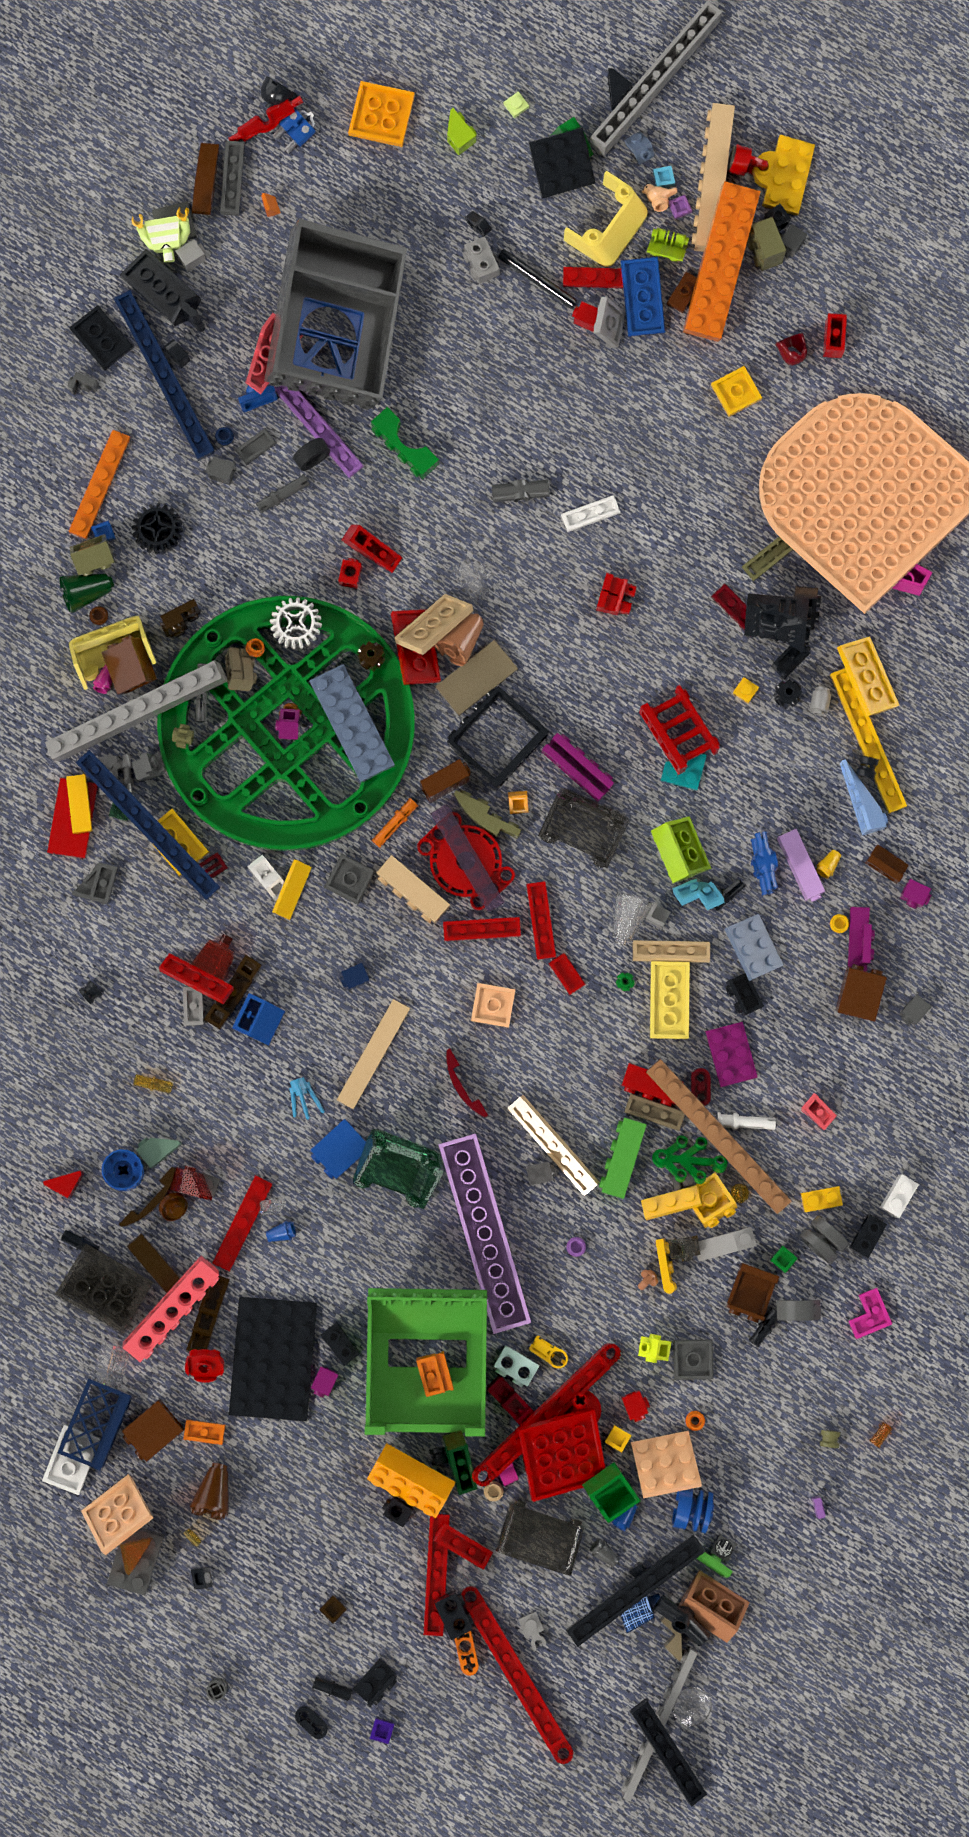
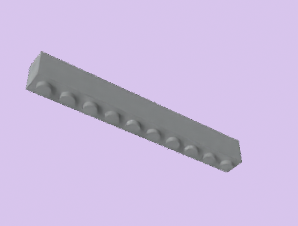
[590,1,722,157]
[45,661,228,762]

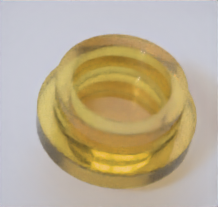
[731,1184,749,1203]

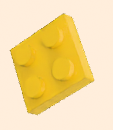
[711,366,762,417]

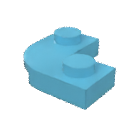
[673,879,725,910]

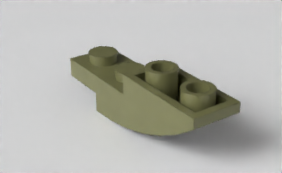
[454,790,521,839]

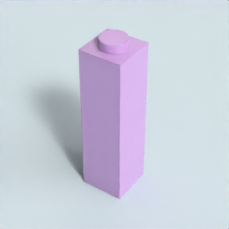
[777,829,825,902]

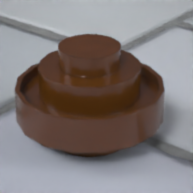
[159,1193,188,1221]

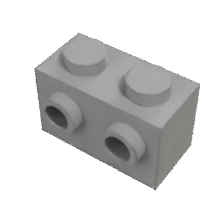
[462,236,500,284]

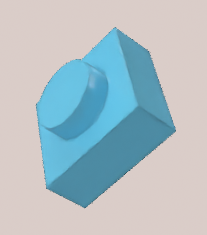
[653,166,675,188]

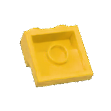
[692,1172,738,1228]

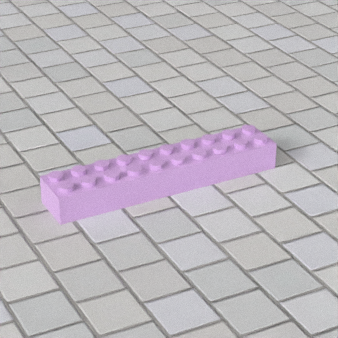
[438,1134,531,1334]

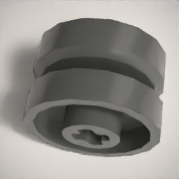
[799,1215,850,1265]

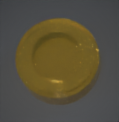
[183,1528,202,1547]

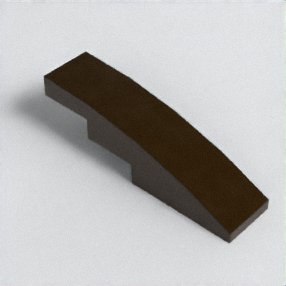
[127,1233,191,1299]
[186,1276,230,1353]

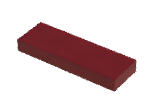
[711,584,751,637]

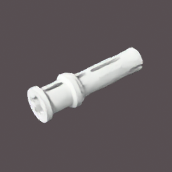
[717,1112,776,1130]

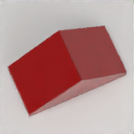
[43,1170,84,1199]

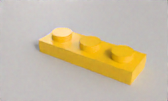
[641,1185,702,1220]

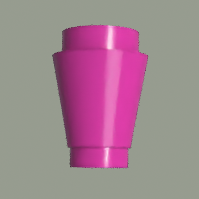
[93,664,112,694]

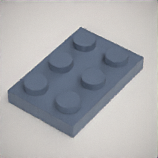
[724,914,784,981]

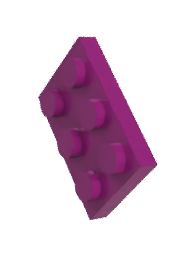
[705,1022,758,1087]

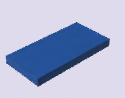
[620,257,665,337]

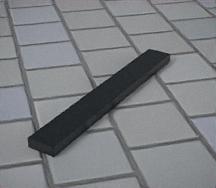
[566,1534,706,1647]

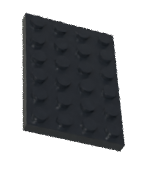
[229,1297,317,1421]

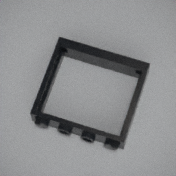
[447,686,549,790]

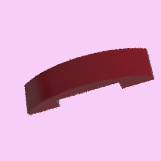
[446,1048,488,1118]

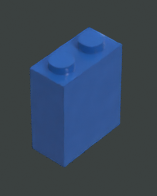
[310,1119,371,1179]

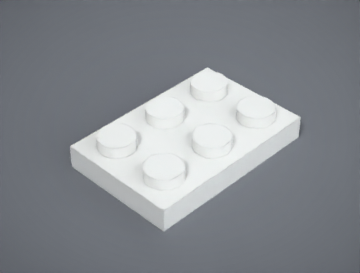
[42,1424,101,1495]

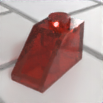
[170,1165,212,1201]

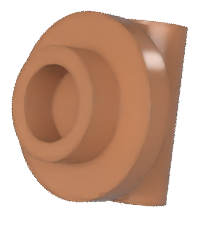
[638,1270,658,1290]

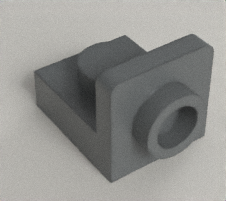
[68,372,99,395]

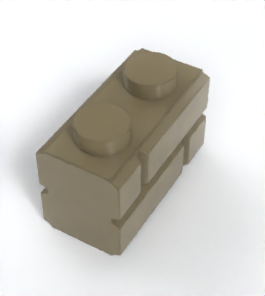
[225,647,257,691]

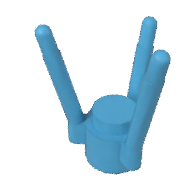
[289,1077,325,1120]

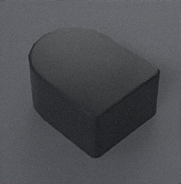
[164,339,190,368]

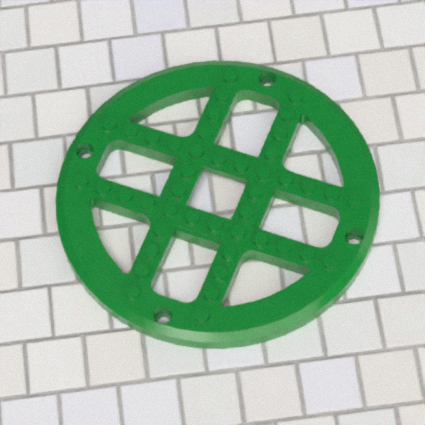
[157,596,415,851]

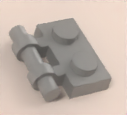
[97,754,134,795]

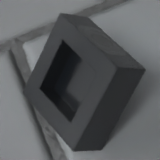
[191,1567,213,1589]

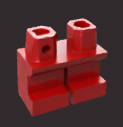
[596,573,637,616]

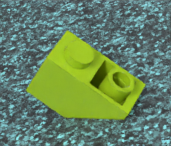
[447,108,477,155]

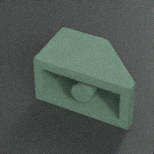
[136,1138,182,1169]

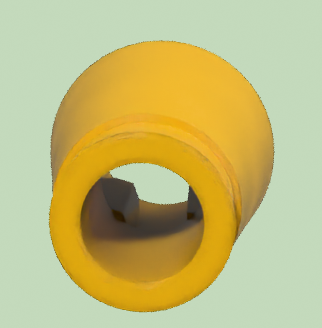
[816,850,841,879]

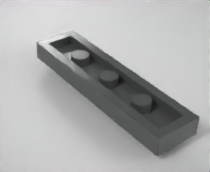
[220,141,245,216]

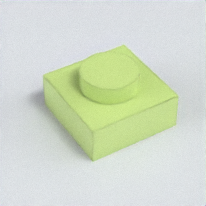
[503,92,529,118]

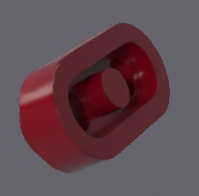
[691,1068,711,1106]

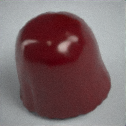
[775,333,807,366]

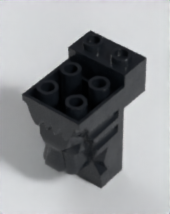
[744,586,821,652]

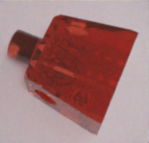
[191,934,235,982]

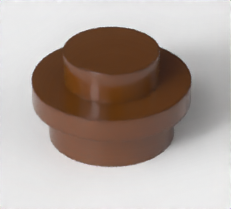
[89,606,108,625]

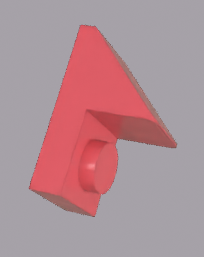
[801,1093,837,1130]

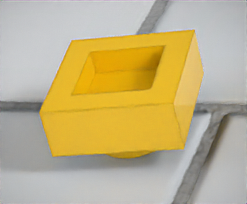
[733,677,759,703]
[605,1425,632,1453]

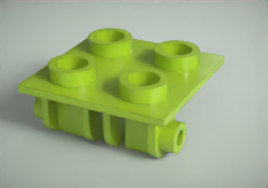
[647,227,689,262]

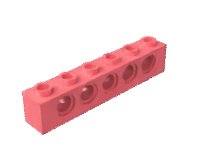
[123,1256,219,1363]

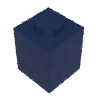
[340,963,370,991]

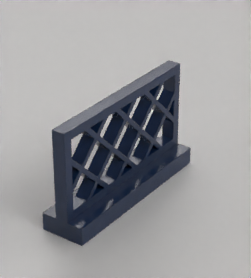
[57,1379,133,1471]

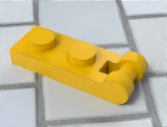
[655,1238,677,1294]

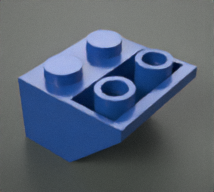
[232,993,285,1046]

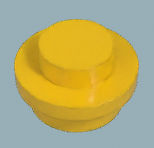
[830,914,849,933]

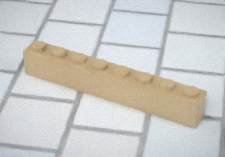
[691,103,735,252]

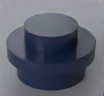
[215,427,234,446]

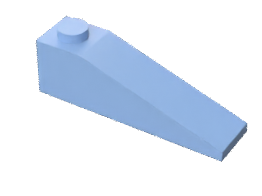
[840,759,888,836]

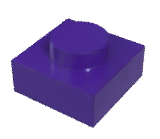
[370,1718,395,1744]

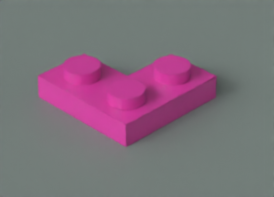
[848,1288,892,1339]

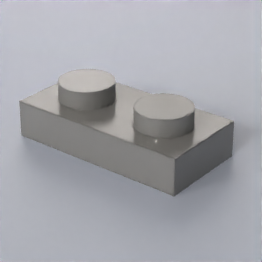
[183,987,204,1026]

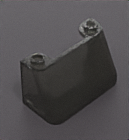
[538,788,630,868]
[495,1499,585,1576]

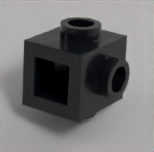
[773,679,802,709]

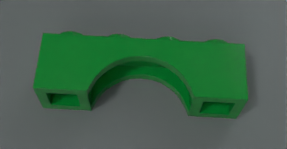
[371,407,439,479]

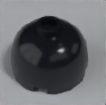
[261,76,299,108]

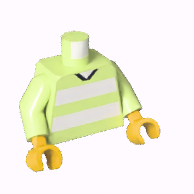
[132,207,190,263]

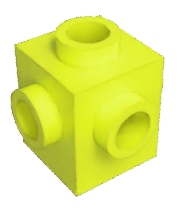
[638,1334,671,1363]

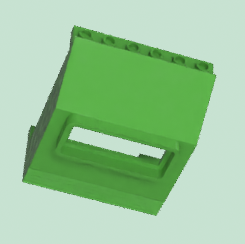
[365,1288,487,1437]

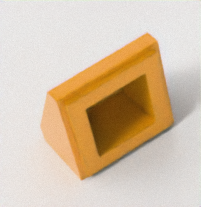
[508,791,529,814]

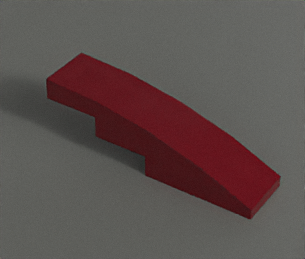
[486,1374,534,1425]

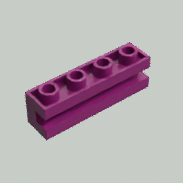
[542,733,614,802]

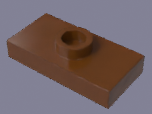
[667,272,697,313]

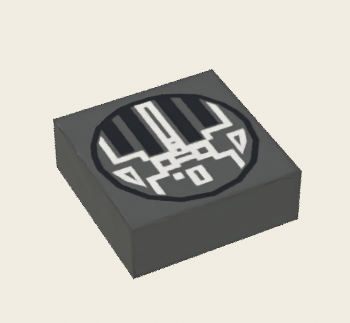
[710,1534,737,1562]

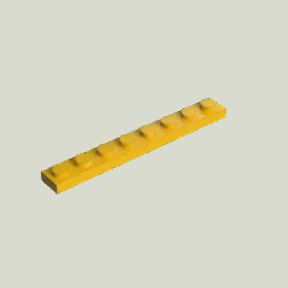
[830,668,907,814]

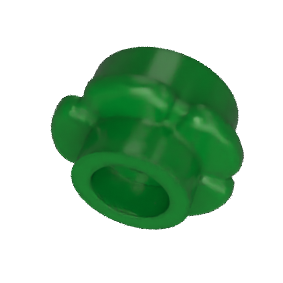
[616,972,635,991]

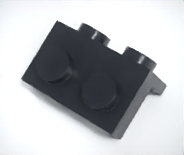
[725,973,764,1017]

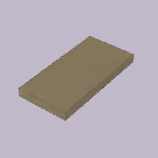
[435,640,518,716]

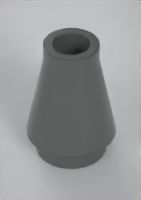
[590,1539,619,1567]

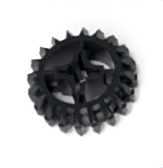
[132,503,183,554]

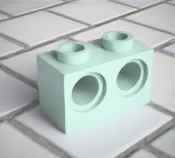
[494,1345,539,1387]

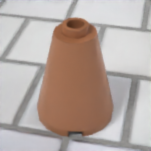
[435,613,484,666]

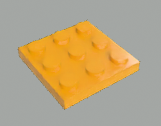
[348,81,415,147]

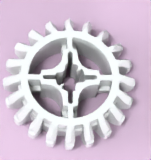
[270,597,322,649]

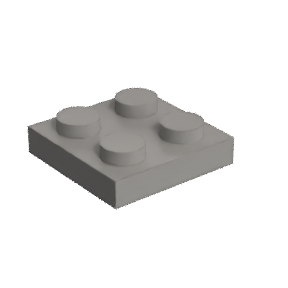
[593,297,626,348]

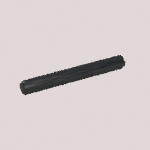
[499,249,577,309]

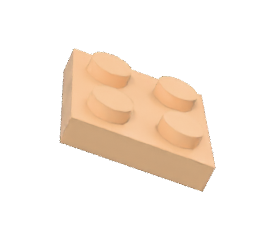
[471,983,515,1028]

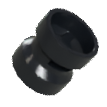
[856,755,879,778]

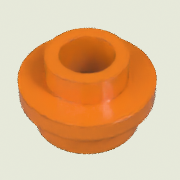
[245,638,265,657]
[685,1411,705,1431]

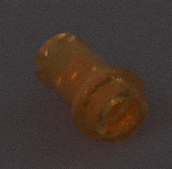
[869,1422,893,1448]

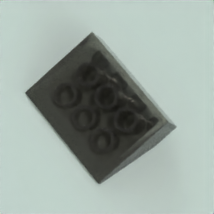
[55,1244,153,1337]

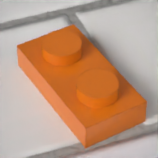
[183,1419,226,1445]

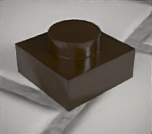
[319,1594,347,1624]

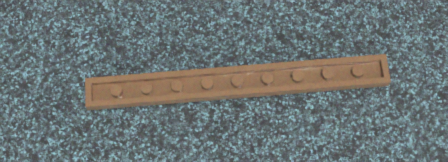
[646,1058,792,1214]

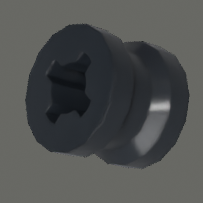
[79,980,103,1004]
[429,1446,448,1466]

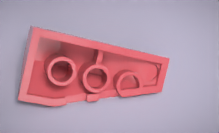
[245,313,303,394]

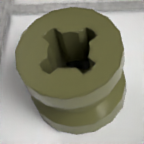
[819,1430,841,1448]

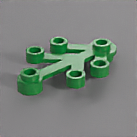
[652,1135,728,1184]

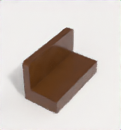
[865,845,909,884]

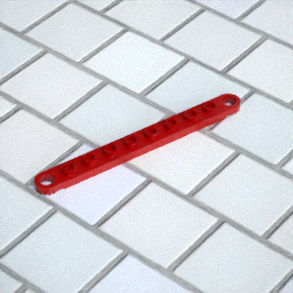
[472,1343,621,1487]
[461,1586,573,1764]

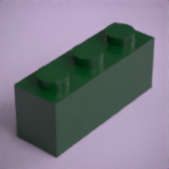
[442,1430,478,1495]

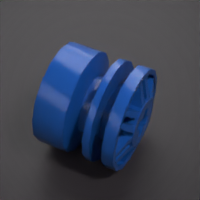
[102,1149,144,1191]
[672,1488,714,1534]

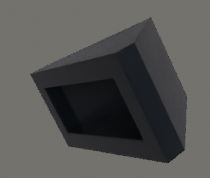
[607,68,632,110]

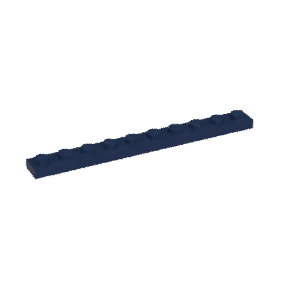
[114,290,215,461]
[75,750,221,901]

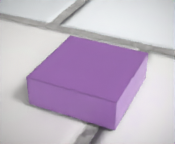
[668,195,692,219]
[811,1496,826,1519]

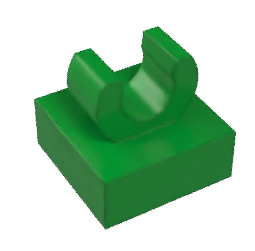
[770,1245,798,1273]

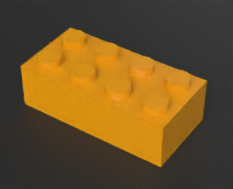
[367,1443,456,1518]

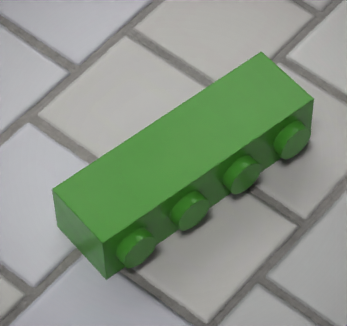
[599,1117,647,1199]

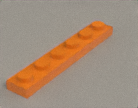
[69,430,130,540]

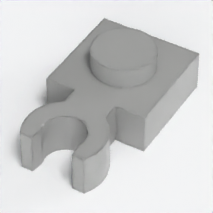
[518,1611,546,1650]

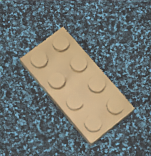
[394,594,474,655]

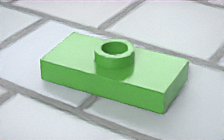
[696,1552,733,1578]

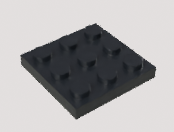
[528,127,596,199]

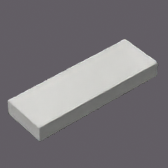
[561,495,620,532]

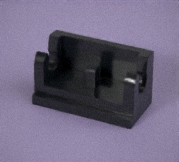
[771,646,811,680]

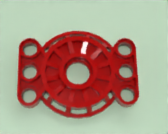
[417,812,515,911]

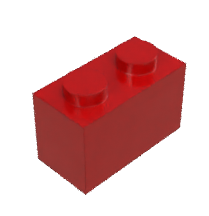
[823,313,847,358]

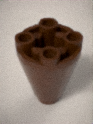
[190,1463,229,1520]

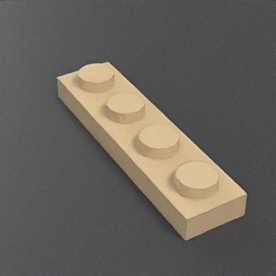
[633,940,710,963]

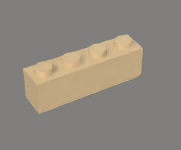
[376,855,450,924]

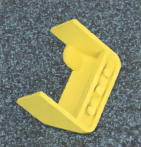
[564,171,648,267]
[69,616,156,690]

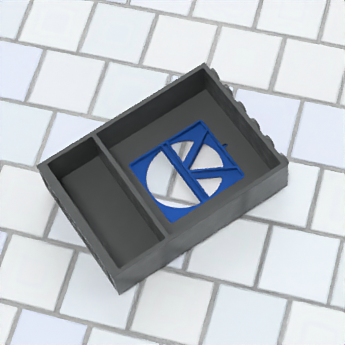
[264,218,407,410]

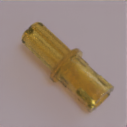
[133,1074,173,1093]

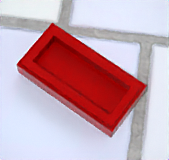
[548,953,586,995]

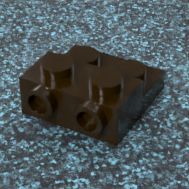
[160,599,201,638]

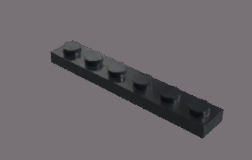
[629,1699,707,1807]

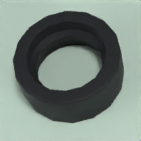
[293,438,330,471]

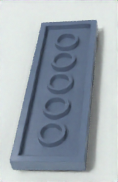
[309,664,395,783]

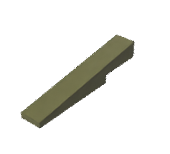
[742,537,794,581]

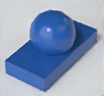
[238,385,278,412]

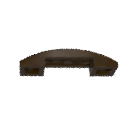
[204,955,262,1030]
[119,1167,177,1227]

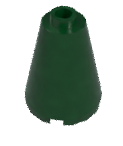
[59,573,114,613]

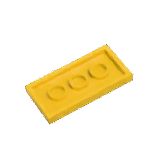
[837,636,899,717]

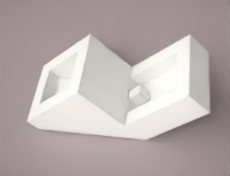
[247,855,284,901]

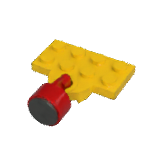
[727,134,815,216]

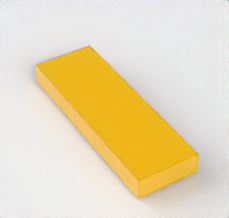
[66,774,93,834]
[272,859,312,920]

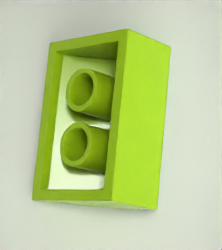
[651,816,712,883]

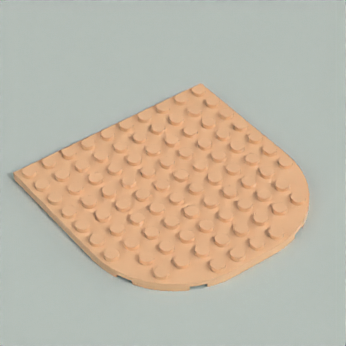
[759,393,969,614]

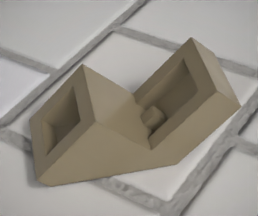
[660,1616,682,1661]

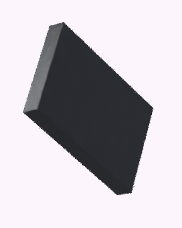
[69,305,134,371]

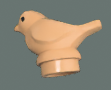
[642,184,677,212]

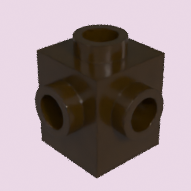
[357,641,386,672]

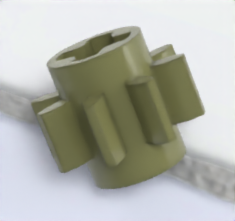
[172,724,194,749]

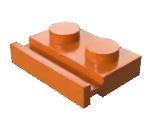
[416,1351,454,1397]

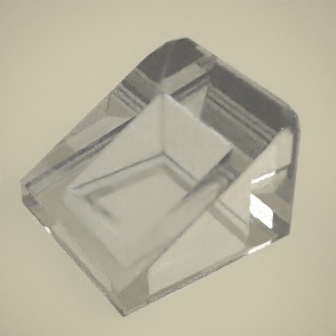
[260,1199,286,1216]

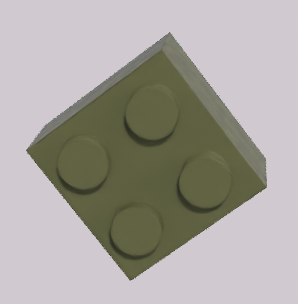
[747,217,786,271]
[69,534,114,576]

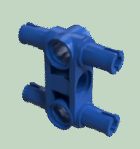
[750,831,778,896]

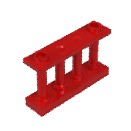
[639,685,720,775]

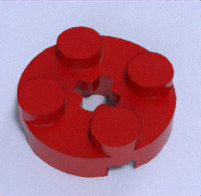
[185,1349,225,1383]

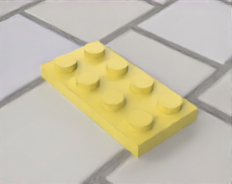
[650,961,690,1039]

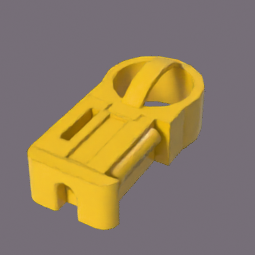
[529,1336,568,1369]

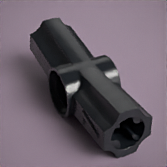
[653,1595,710,1647]

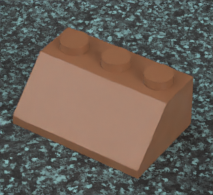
[679,1570,750,1643]

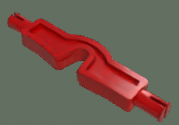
[228,95,304,141]

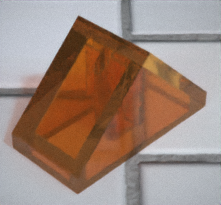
[120,1536,153,1575]

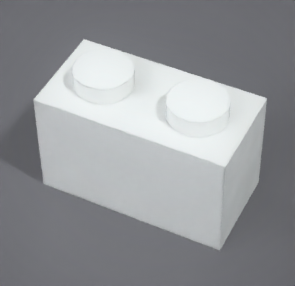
[880,1174,919,1218]

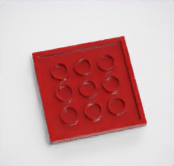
[518,1407,605,1502]

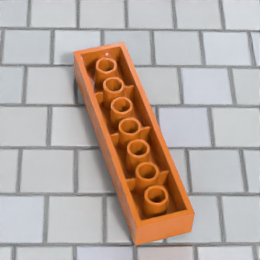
[683,181,761,342]

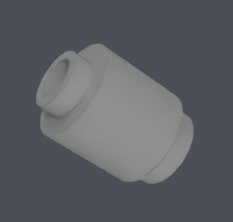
[810,687,831,716]

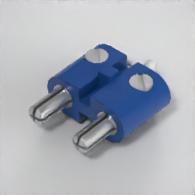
[273,108,316,153]

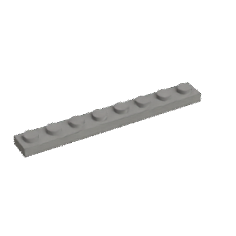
[621,1647,698,1802]

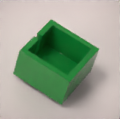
[582,1462,641,1524]

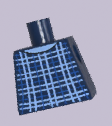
[621,1593,660,1633]

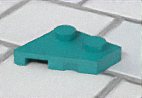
[660,754,707,791]

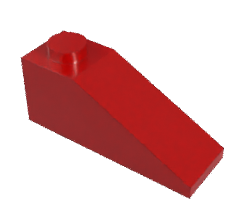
[341,524,403,573]

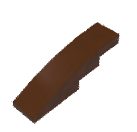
[192,143,219,215]

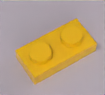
[801,1186,843,1212]

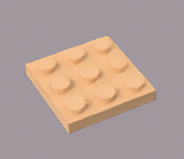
[631,1431,702,1498]
[81,1474,153,1555]

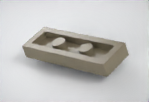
[624,1094,685,1131]

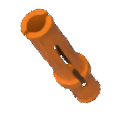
[371,798,418,848]

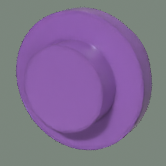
[566,1237,586,1257]

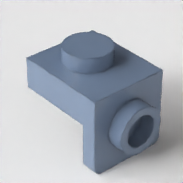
[624,131,654,165]

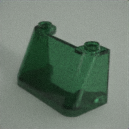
[353,1129,444,1209]

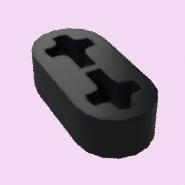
[465,211,492,236]
[295,1706,328,1739]

